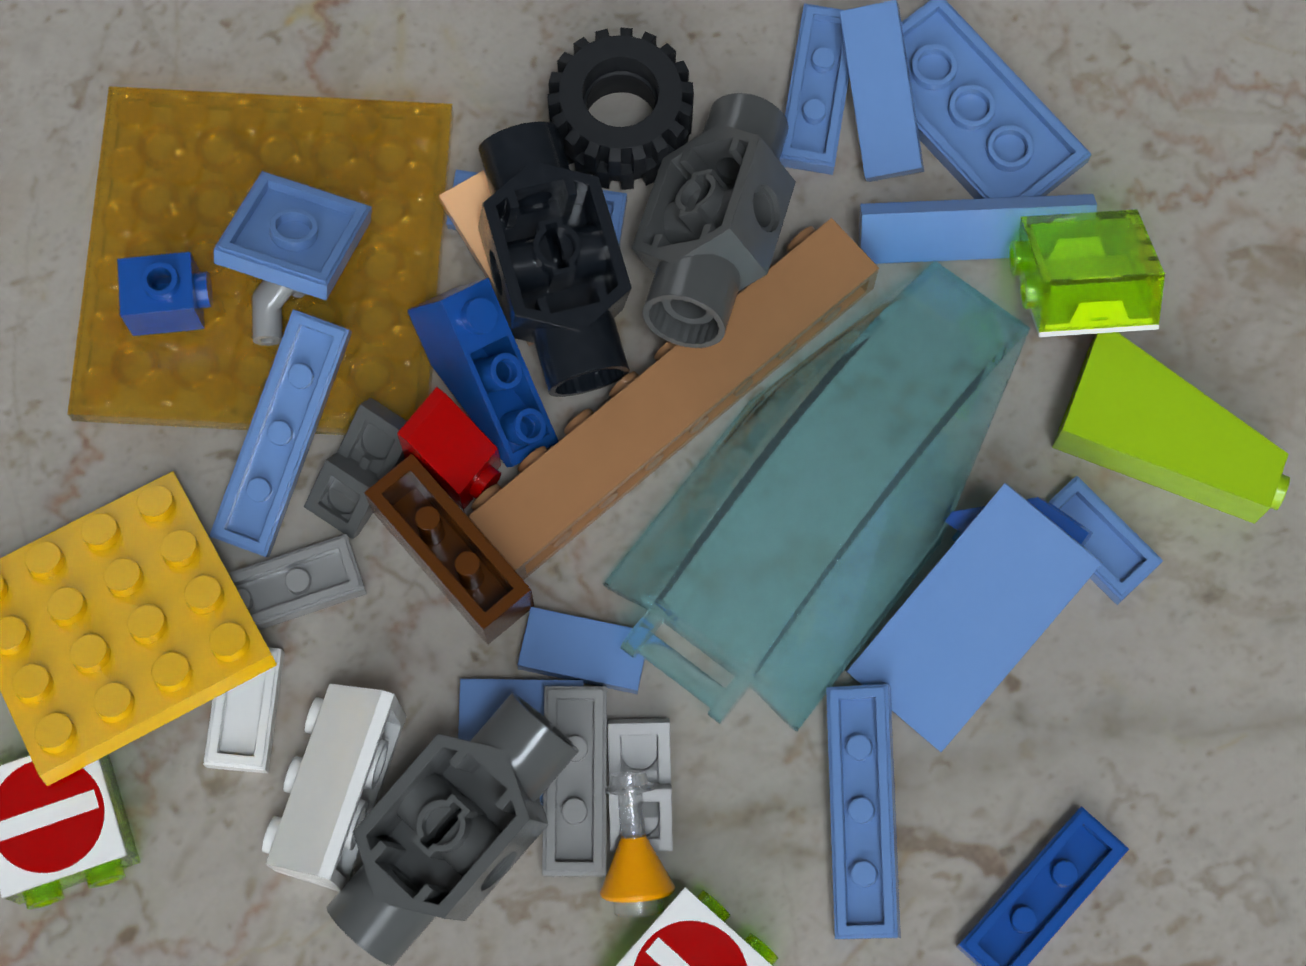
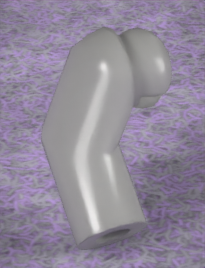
[252,280,306,346]

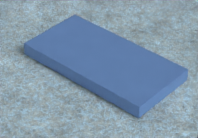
[902,0,1092,199]
[847,483,1103,752]

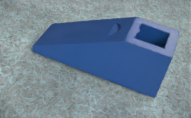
[407,278,559,468]

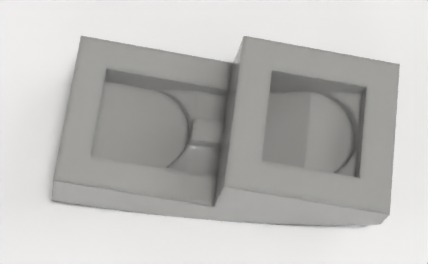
[608,718,673,852]

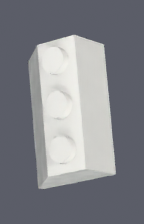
[262,683,407,892]

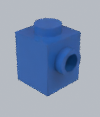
[117,252,213,336]

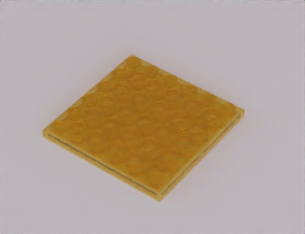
[67,86,454,435]

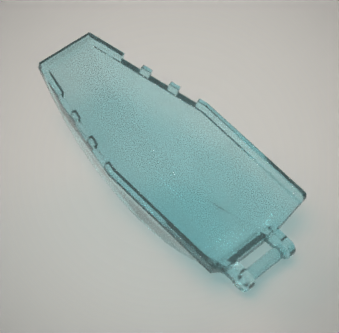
[603,261,1030,732]

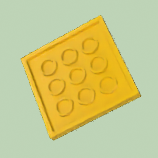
[0,471,277,786]

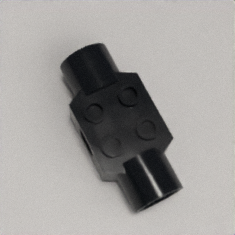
[478,121,632,397]

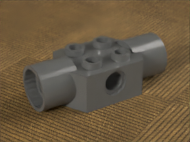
[632,93,796,348]
[327,693,579,966]

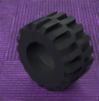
[547,28,694,190]

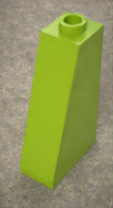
[1052,332,1290,524]

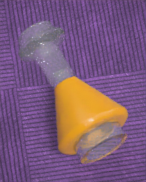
[600,771,675,917]

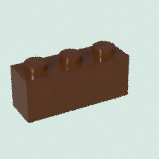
[364,454,534,645]

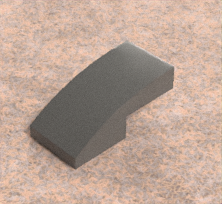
[304,398,407,539]

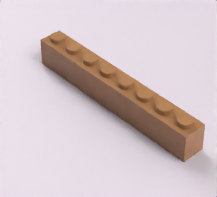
[468,218,879,580]

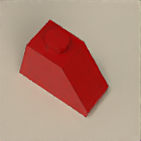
[397,387,501,510]

